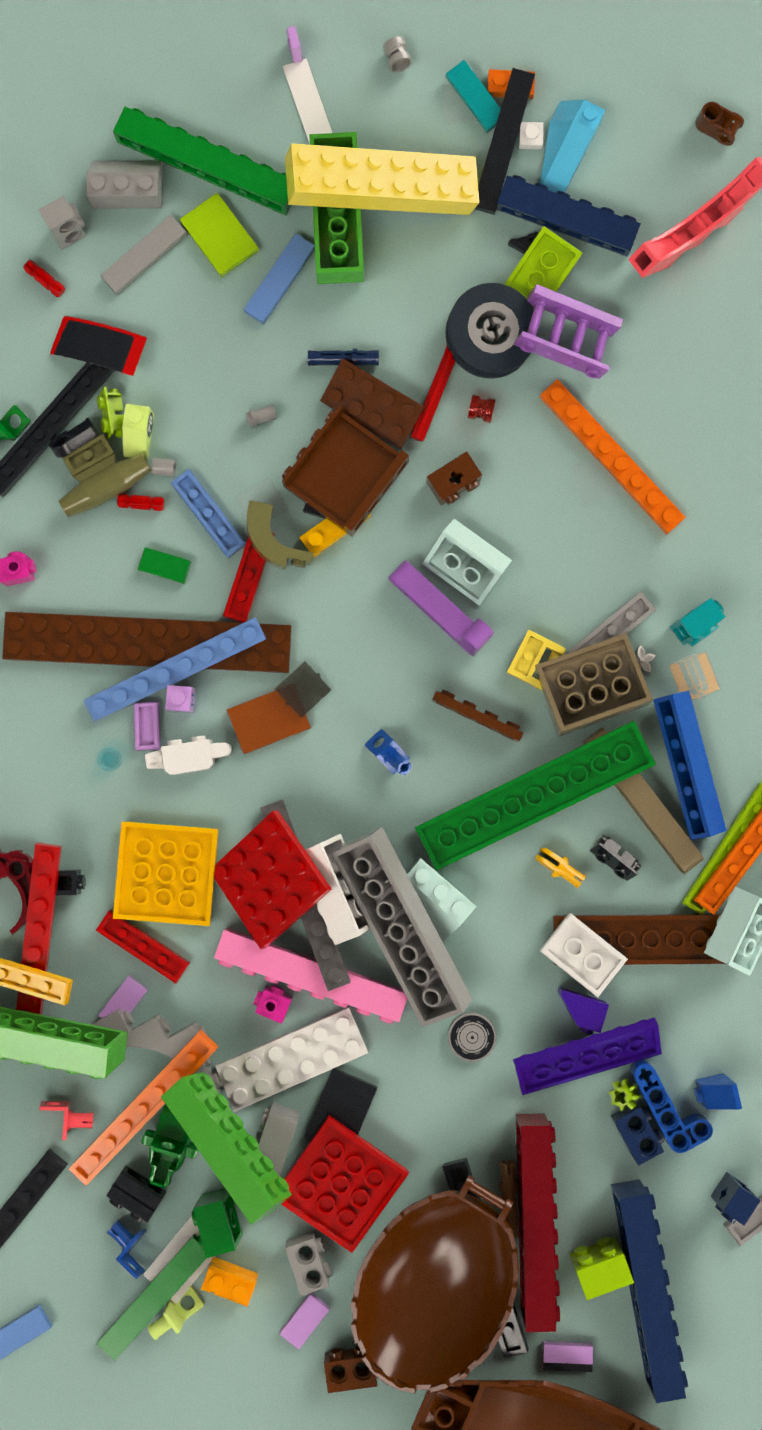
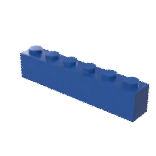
[653,690,727,840]

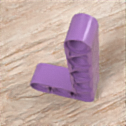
[388,560,494,657]

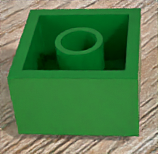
[191,1188,243,1258]

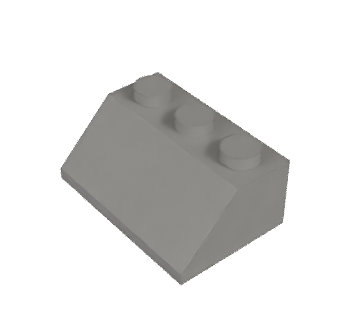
[86,161,163,209]

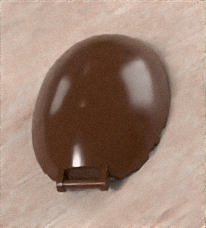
[350,1175,519,1393]

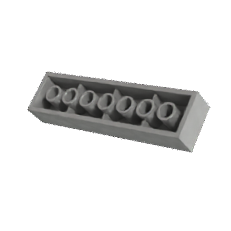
[331,827,473,1027]

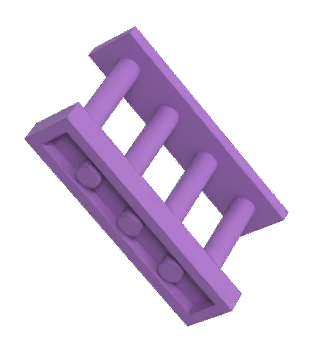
[514,284,623,379]

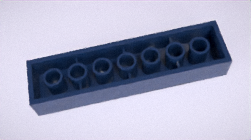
[611,1179,688,1403]

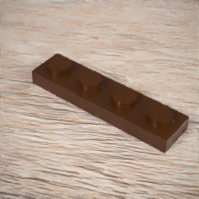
[432,689,523,742]

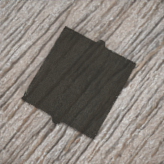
[275,661,331,718]

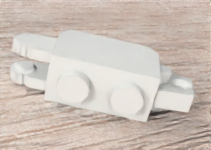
[145,736,232,775]

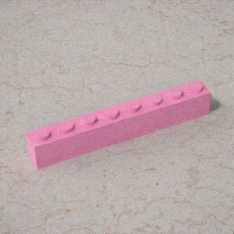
[214,928,407,1024]

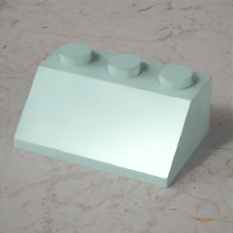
[422,519,512,606]
[407,858,477,941]
[704,886,762,976]

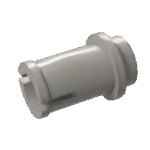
[245,405,277,428]

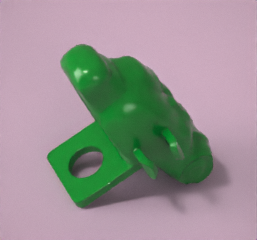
[141,1104,198,1188]

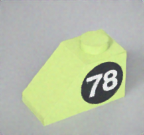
[122,404,154,461]

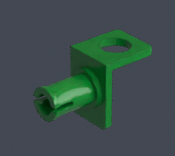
[0,405,31,442]

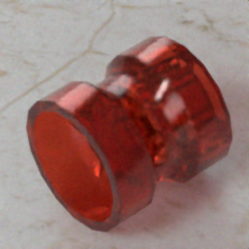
[467,394,496,423]

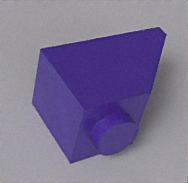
[558,987,609,1035]

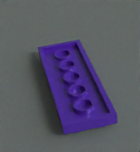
[513,1017,662,1095]

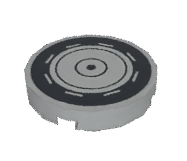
[448,1012,496,1062]

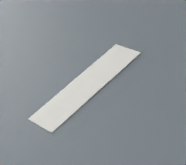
[282,58,332,144]

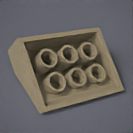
[535,633,653,737]

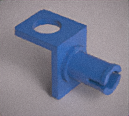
[365,729,411,775]
[107,1220,147,1279]

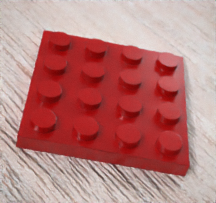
[214,810,332,949]
[281,1115,409,1253]

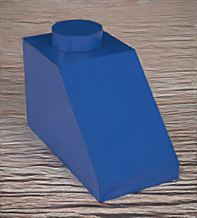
[694,1073,742,1110]

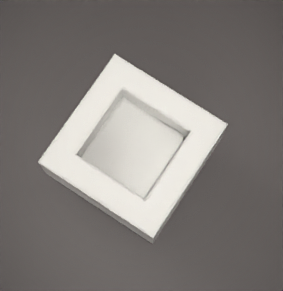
[519,122,543,150]

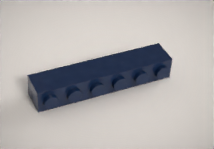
[496,175,641,257]

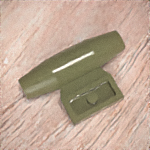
[58,434,152,517]

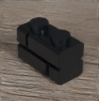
[106,1165,167,1223]

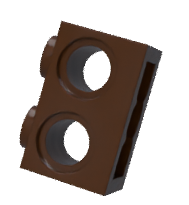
[324,1345,377,1393]

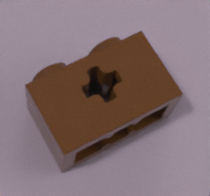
[426,452,482,505]

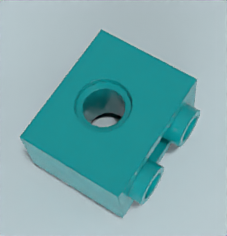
[669,598,726,647]

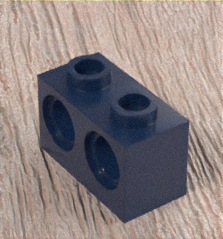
[611,1102,664,1166]

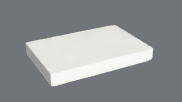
[539,912,628,997]

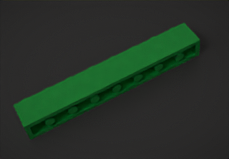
[113,106,291,216]

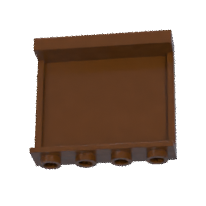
[282,405,409,537]

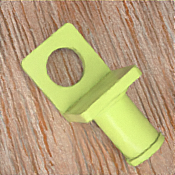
[148,1286,204,1340]

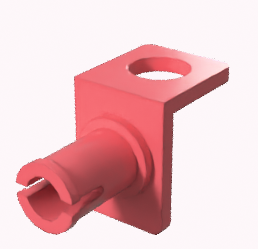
[39,1101,93,1140]

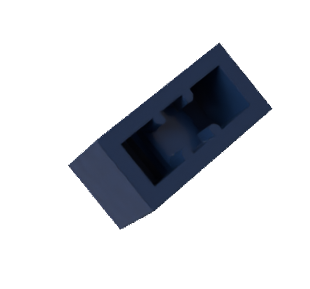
[711,1172,761,1226]

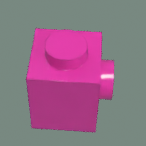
[0,551,37,587]
[253,985,293,1024]

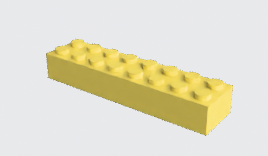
[285,143,479,215]

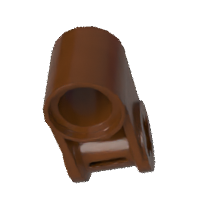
[695,101,744,146]

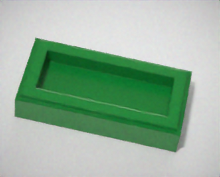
[138,547,191,584]

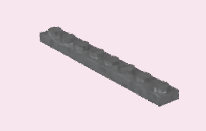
[260,799,351,991]

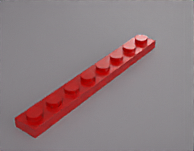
[16,842,62,1015]

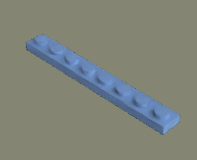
[83,617,266,722]

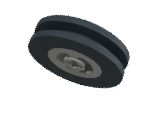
[445,283,538,379]

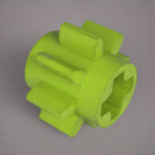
[608,1078,641,1111]

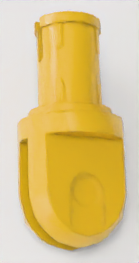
[535,847,586,888]

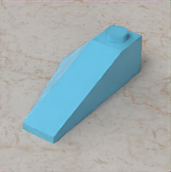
[540,99,605,193]

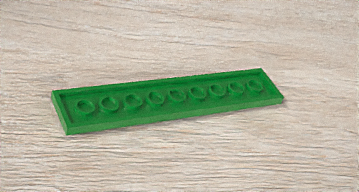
[415,720,656,871]

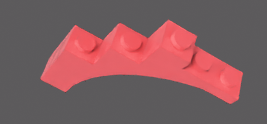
[628,156,762,278]

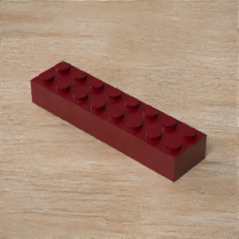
[516,1113,560,1332]

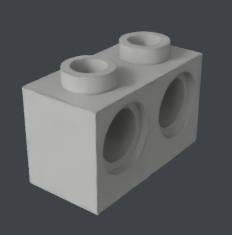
[39,196,86,250]
[285,1230,332,1296]

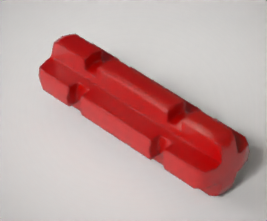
[23,260,65,297]
[117,494,164,511]

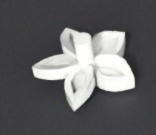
[635,646,656,673]

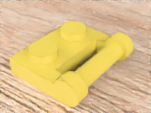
[506,630,566,691]

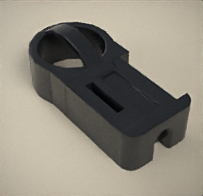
[49,418,99,458]

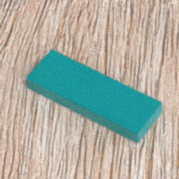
[445,59,501,133]

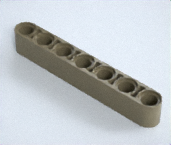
[583,727,704,874]

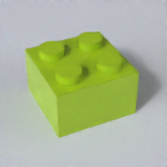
[569,1237,634,1300]

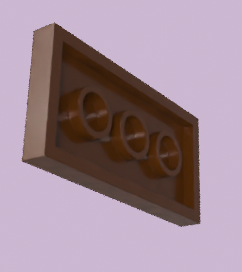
[320,358,425,449]

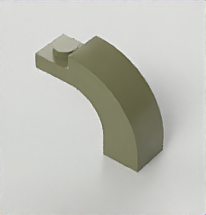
[247,500,313,570]

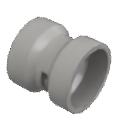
[383,36,412,72]

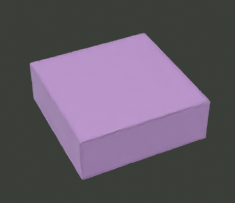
[286,26,302,63]

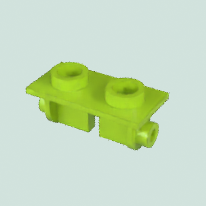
[97,386,124,440]

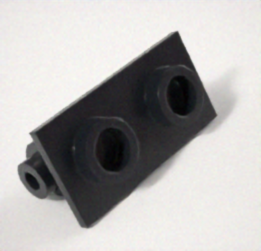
[590,835,641,881]

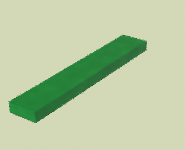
[97,1234,207,1361]

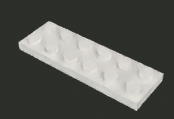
[215,1007,368,1112]

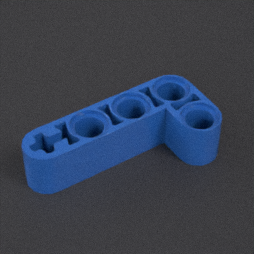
[630,1060,713,1153]

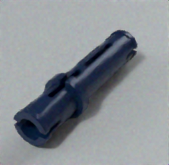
[308,348,379,367]

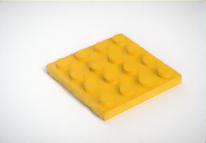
[113,821,219,926]

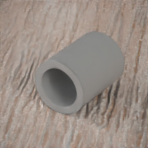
[152,458,176,477]

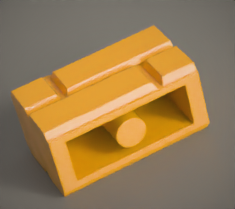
[201,1256,258,1307]

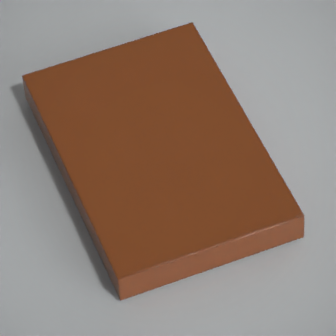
[227,684,311,754]

